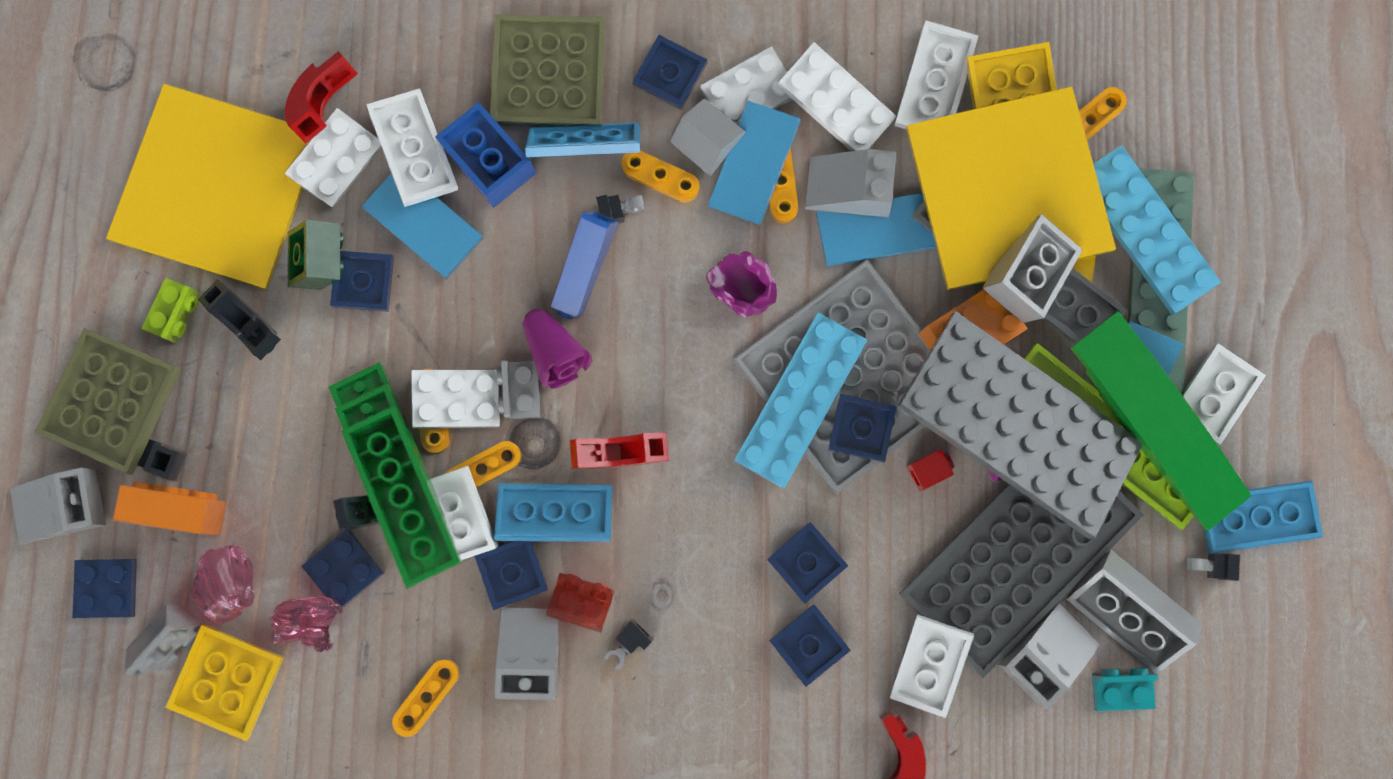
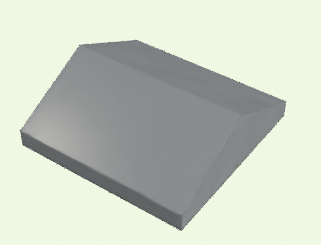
[670,98,746,176]

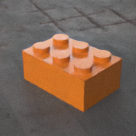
[918,289,1028,350]
[113,481,227,535]

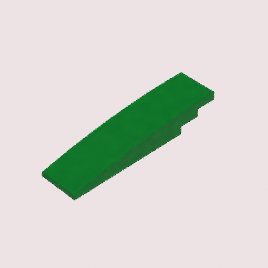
[1070,311,1252,531]
[328,362,462,589]

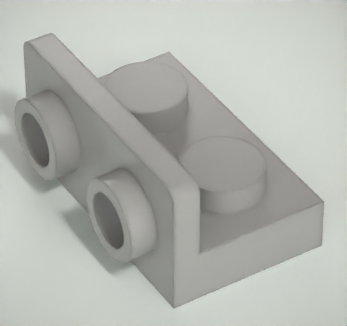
[497,360,541,420]

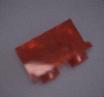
[546,573,614,633]

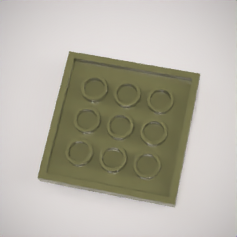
[490,14,606,126]
[35,328,182,475]

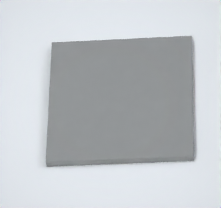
[733,259,930,495]

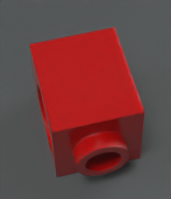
[906,449,955,492]

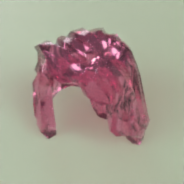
[191,545,254,625]
[270,596,342,652]

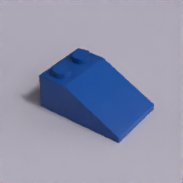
[435,102,536,208]

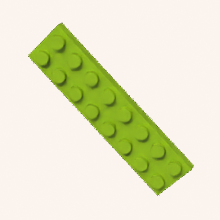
[1023,343,1194,530]

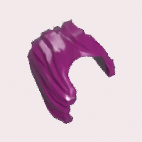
[706,251,777,317]

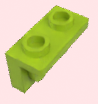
[141,278,200,343]

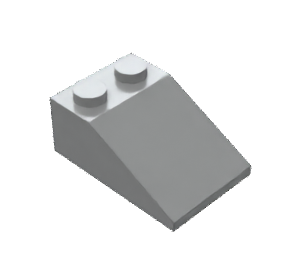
[805,149,896,217]
[982,214,1082,323]

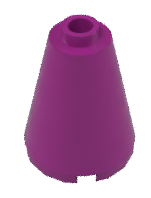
[522,309,592,389]

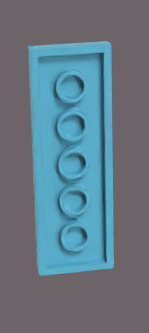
[1093,145,1221,315]
[734,313,867,489]

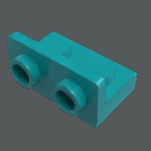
[1092,668,1158,711]

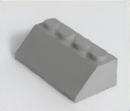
[1067,550,1203,674]

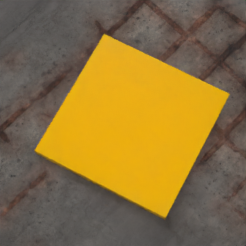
[106,84,313,290]
[906,86,1116,290]

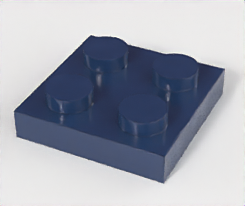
[633,35,708,110]
[330,251,394,312]
[828,394,897,463]
[767,522,848,604]
[301,529,385,611]
[474,541,549,610]
[72,559,137,618]
[769,604,851,687]

